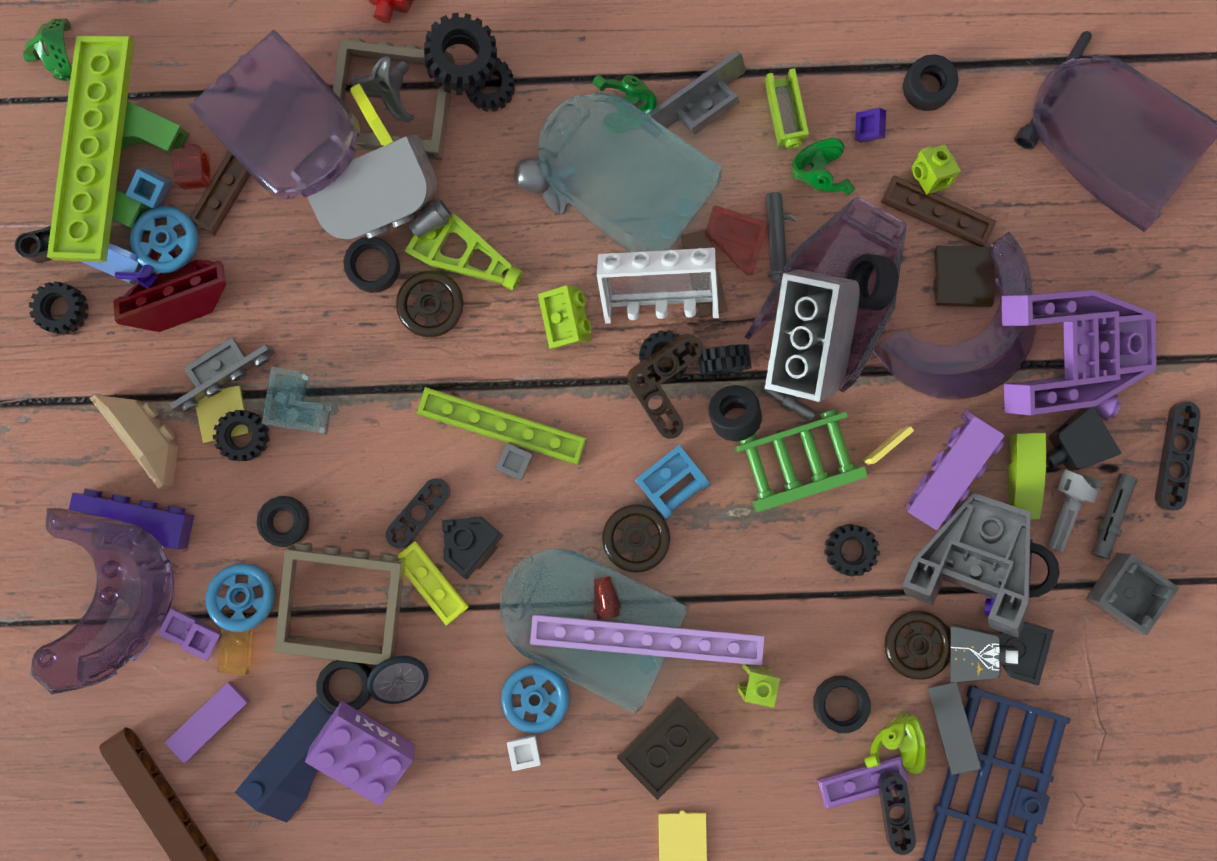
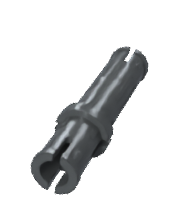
[1091,474,1138,560]

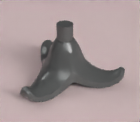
[351,56,415,122]

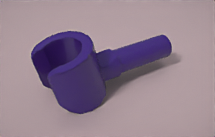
[115,265,158,287]

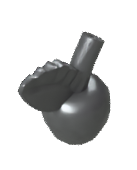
[514,157,576,214]

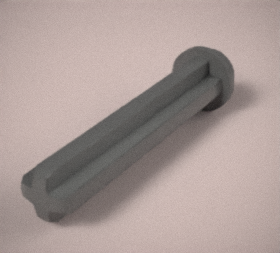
[766,192,790,283]

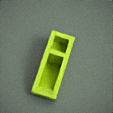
[1007,433,1046,519]

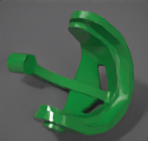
[23,18,72,81]
[593,75,657,133]
[791,137,855,195]

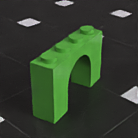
[112,101,189,229]

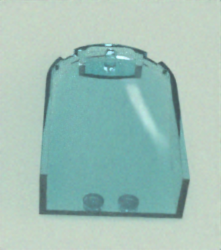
[538,92,722,252]
[500,549,690,714]

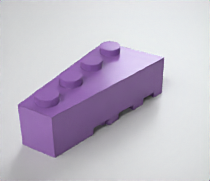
[905,409,1005,530]

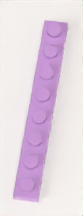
[530,614,764,666]

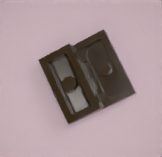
[933,246,995,307]

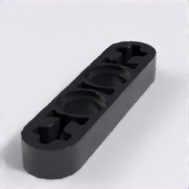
[1155,402,1200,510]

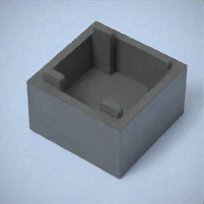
[1085,553,1179,636]

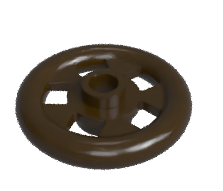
[396,271,463,337]
[602,504,670,573]
[884,611,951,680]

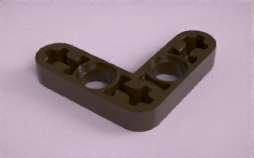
[627,334,703,439]

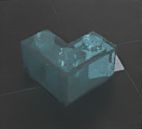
[262,367,331,435]

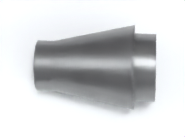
[409,198,453,238]

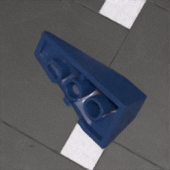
[234,696,333,823]

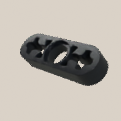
[386,478,450,548]
[878,770,916,855]

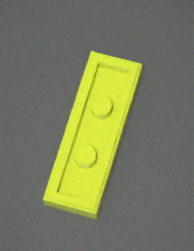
[350,84,393,147]
[398,541,469,626]

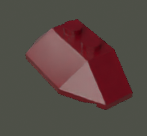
[113,260,226,332]

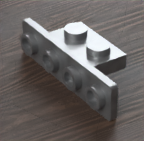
[647,51,746,135]
[169,338,276,413]

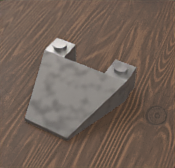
[902,493,1031,638]

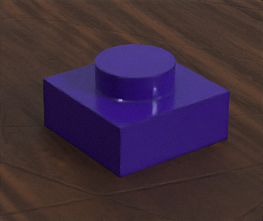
[855,108,886,143]

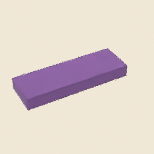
[165,681,250,763]
[817,755,909,809]

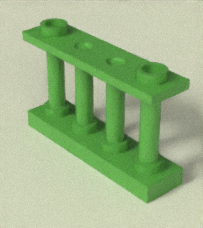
[734,409,868,512]

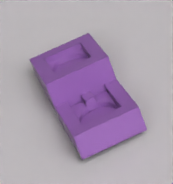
[157,607,221,661]

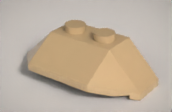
[89,395,179,489]

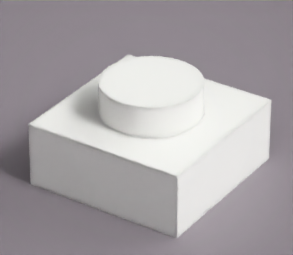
[507,735,541,771]

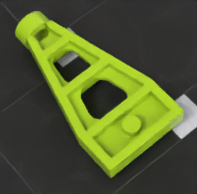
[405,213,523,291]

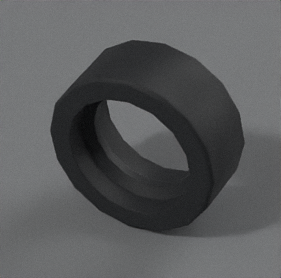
[343,237,400,293]
[846,253,899,311]
[1029,542,1060,598]
[316,660,371,713]
[813,676,871,733]

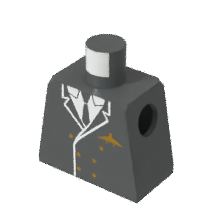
[951,624,1019,682]

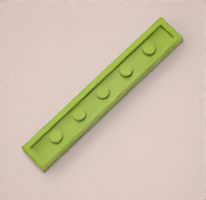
[416,387,587,465]

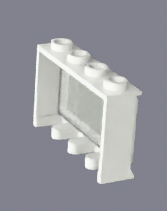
[597,248,719,324]

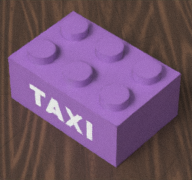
[305,701,415,806]

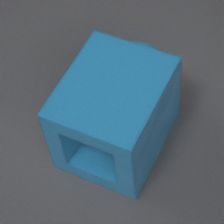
[126,168,173,208]

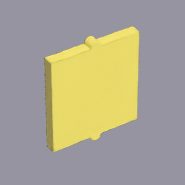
[196,385,250,443]
[862,426,914,466]
[658,809,707,861]

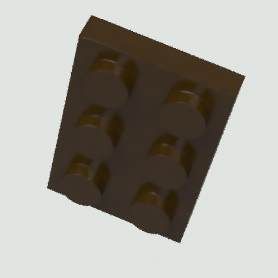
[617,696,719,800]

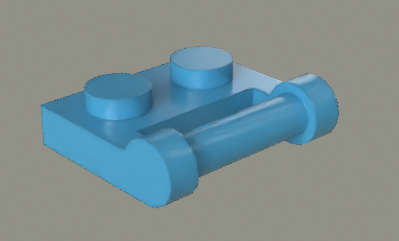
[635,445,711,520]

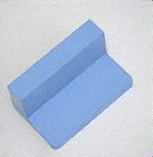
[80,243,142,285]

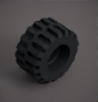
[424,13,497,95]

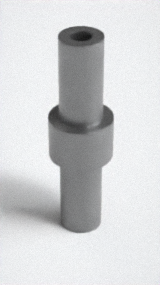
[762,387,816,421]

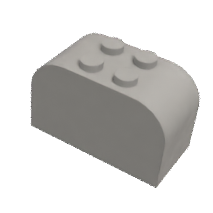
[301,135,437,239]
[765,270,860,402]

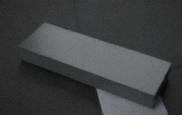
[928,682,981,775]

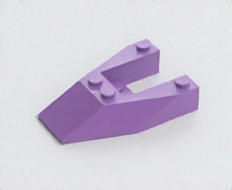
[1002,290,1157,415]

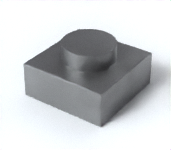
[495,443,533,481]

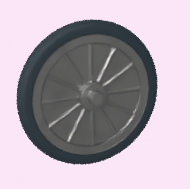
[367,656,428,704]

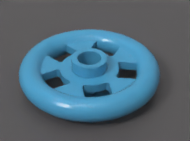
[130,206,198,273]
[206,563,275,632]
[501,664,569,734]

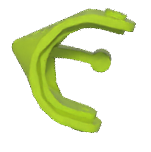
[864,711,927,774]

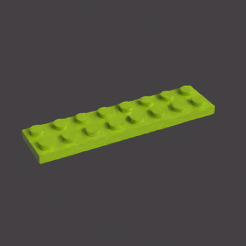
[47,36,135,262]

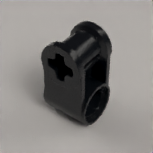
[15,225,52,263]

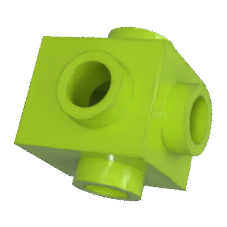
[911,144,961,195]

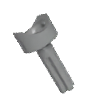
[1047,470,1102,552]

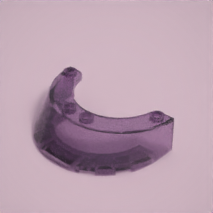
[870,232,1037,400]
[31,508,174,695]

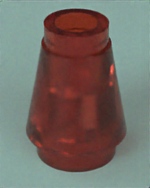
[593,576,621,620]

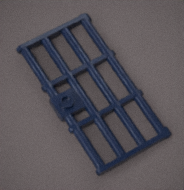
[919,686,1071,861]

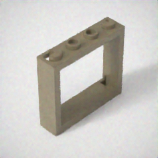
[326,38,455,160]
[274,542,406,665]

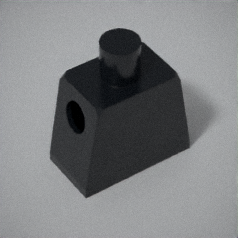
[1046,406,1122,471]

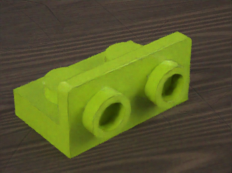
[538,285,591,349]

